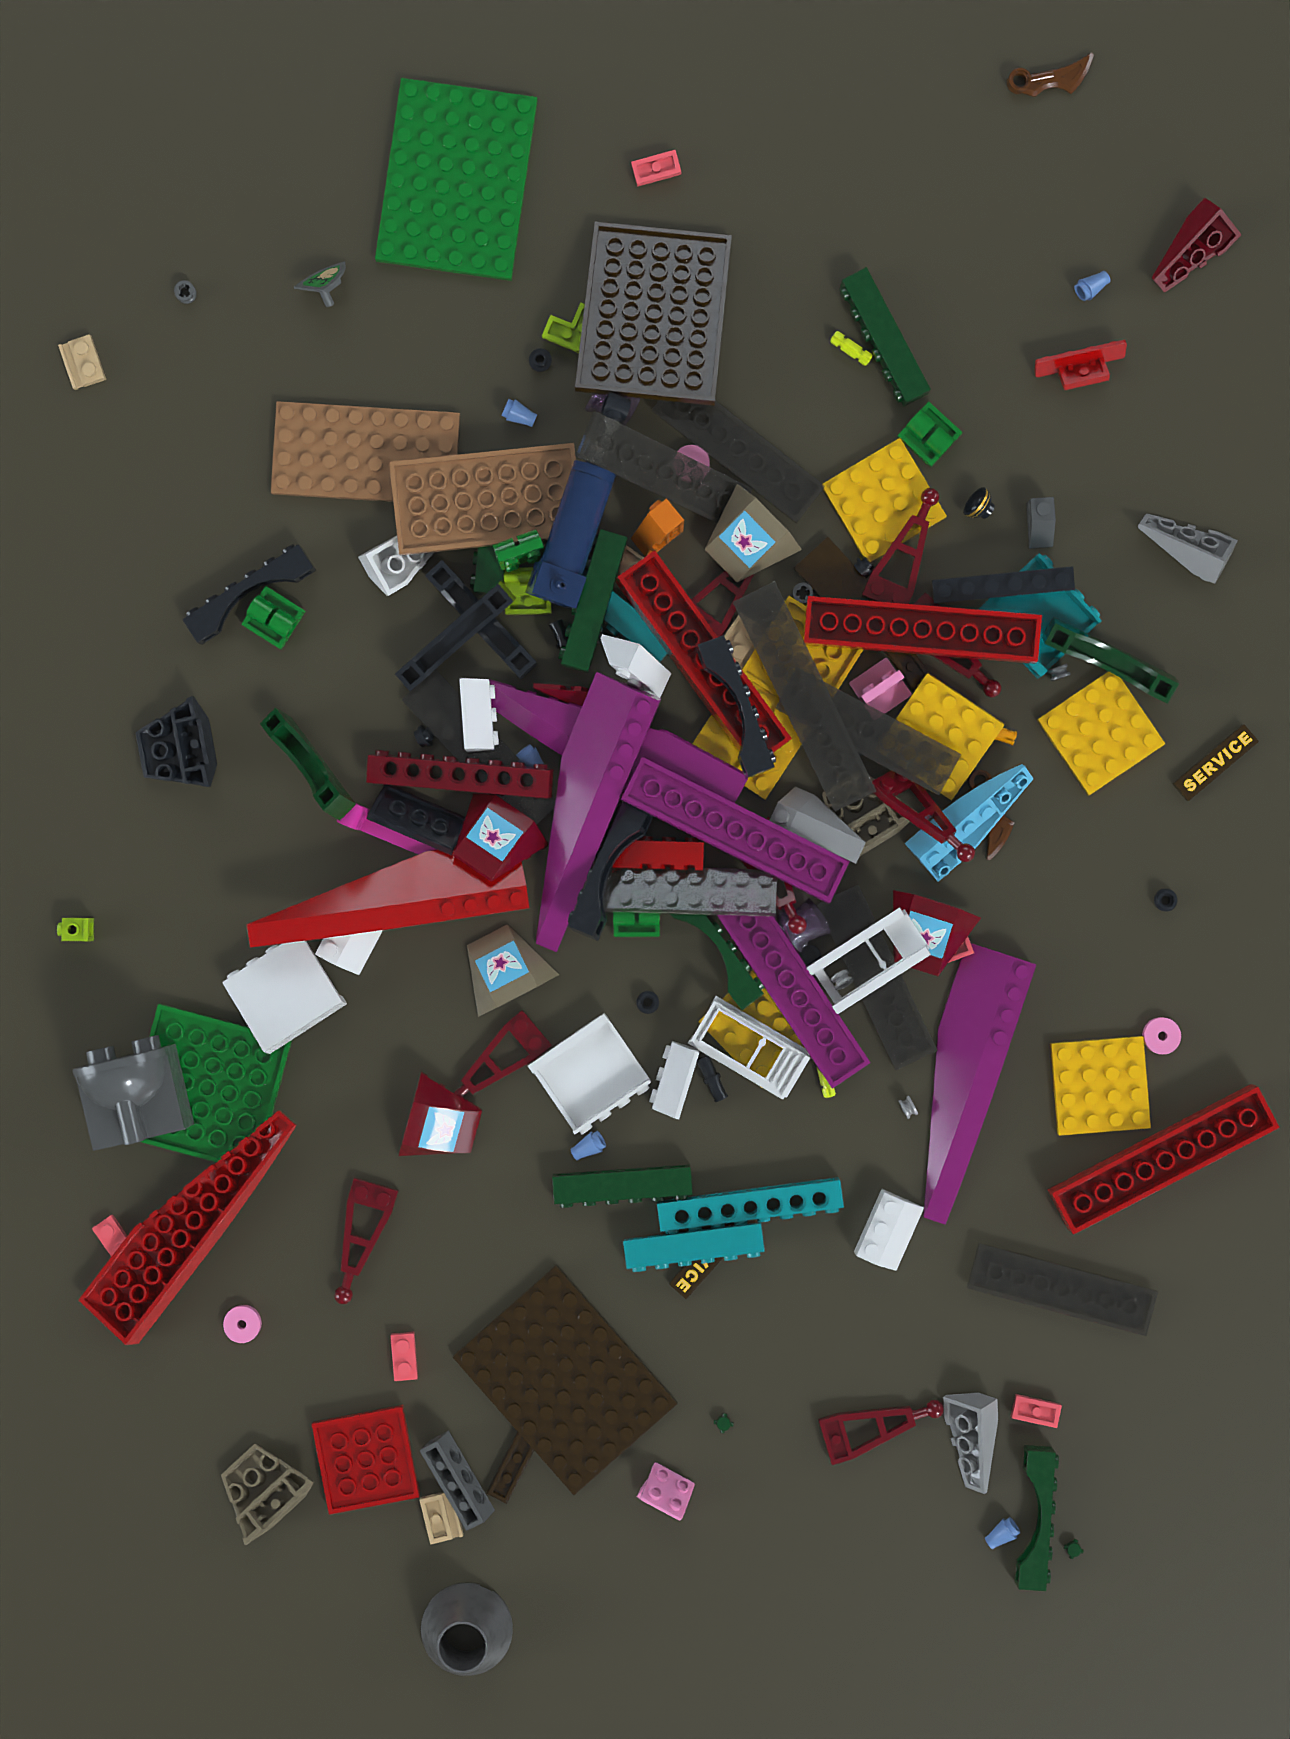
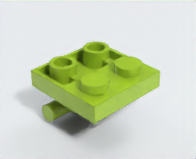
[504,567,552,615]

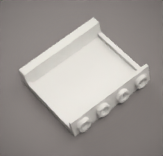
[222,941,347,1054]
[528,1012,651,1135]

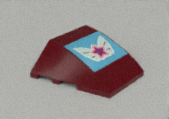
[453,794,549,882]
[893,890,981,977]
[398,1071,482,1156]

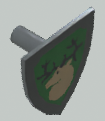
[294,261,346,307]

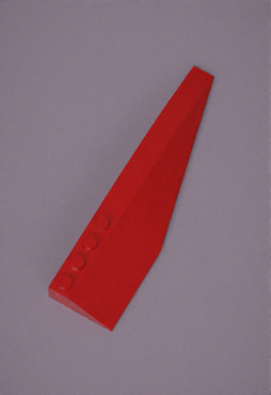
[247,849,529,948]
[78,1111,297,1345]

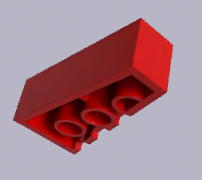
[612,836,704,871]

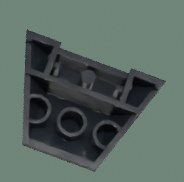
[135,696,217,787]

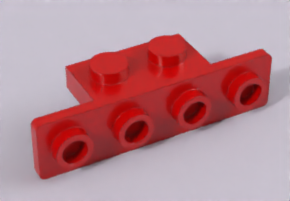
[1034,340,1127,390]

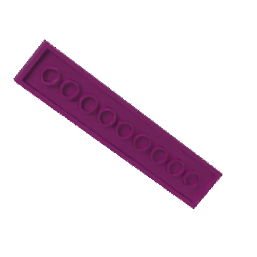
[621,757,850,903]
[704,870,871,1089]

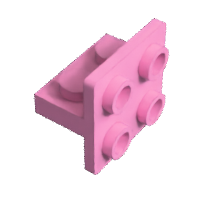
[849,658,912,720]
[637,1463,695,1521]

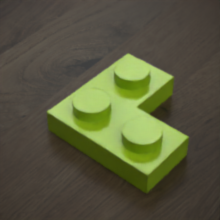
[542,302,585,353]

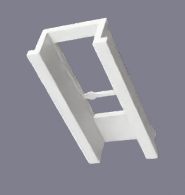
[807,907,931,1014]
[688,996,810,1099]

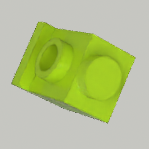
[57,918,94,941]

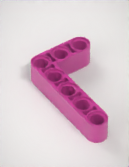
[336,803,437,854]

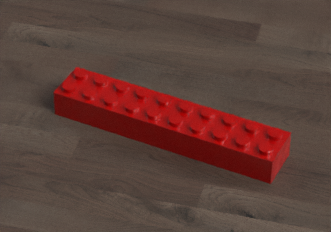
[616,550,792,753]
[803,596,1042,664]
[1047,1084,1280,1235]

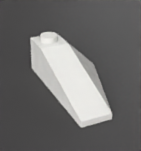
[358,536,434,596]

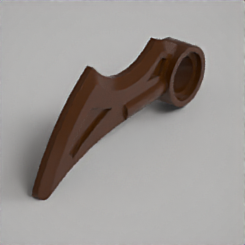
[1007,53,1094,97]
[967,770,1015,860]

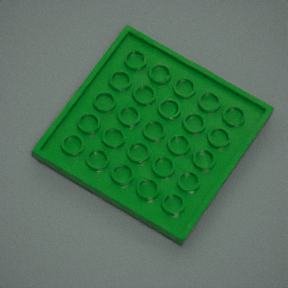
[140,1003,293,1162]

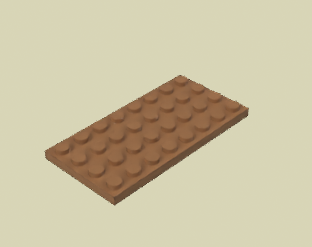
[271,401,460,502]
[389,443,576,556]

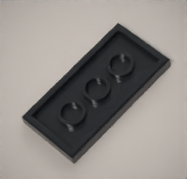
[367,784,466,855]

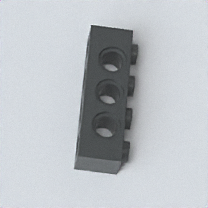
[420,1430,495,1531]

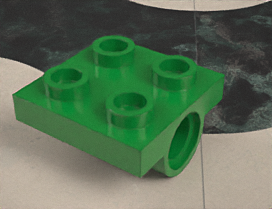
[897,402,963,468]
[492,529,544,572]
[241,586,306,650]
[613,891,660,937]

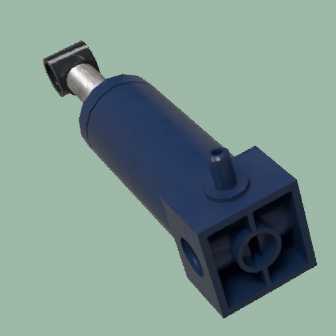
[525,391,631,609]

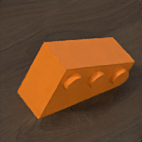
[631,498,684,557]

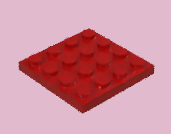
[312,1405,420,1515]

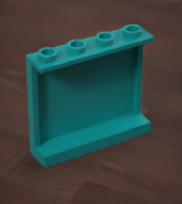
[978,553,1102,679]

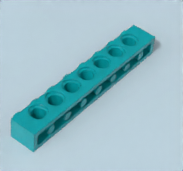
[657,1177,844,1234]

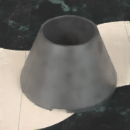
[421,1583,513,1676]

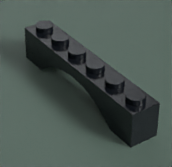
[182,544,317,645]
[425,560,538,680]
[932,566,1075,603]
[395,581,516,691]
[695,635,776,779]
[568,801,653,941]

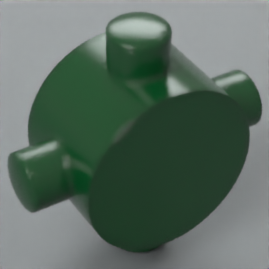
[714,1413,734,1433]
[1063,1539,1084,1559]

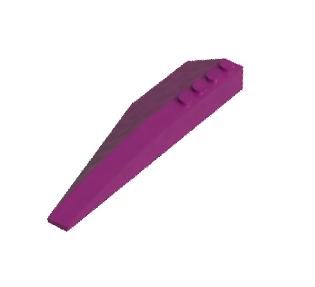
[536,672,662,952]
[489,679,748,803]
[923,943,1036,1225]

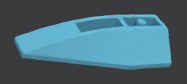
[905,764,1033,882]

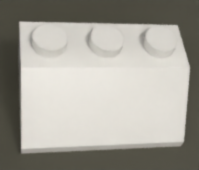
[600,634,671,698]
[460,678,499,752]
[315,930,383,975]
[649,1041,699,1119]
[854,1189,924,1271]

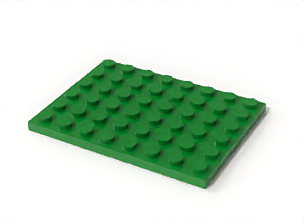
[375,78,538,281]

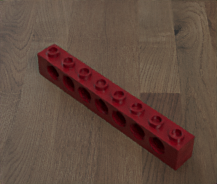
[366,750,554,798]

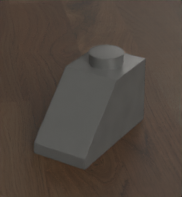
[1026,497,1056,549]

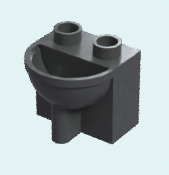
[72,1035,194,1151]

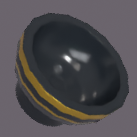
[963,487,995,519]

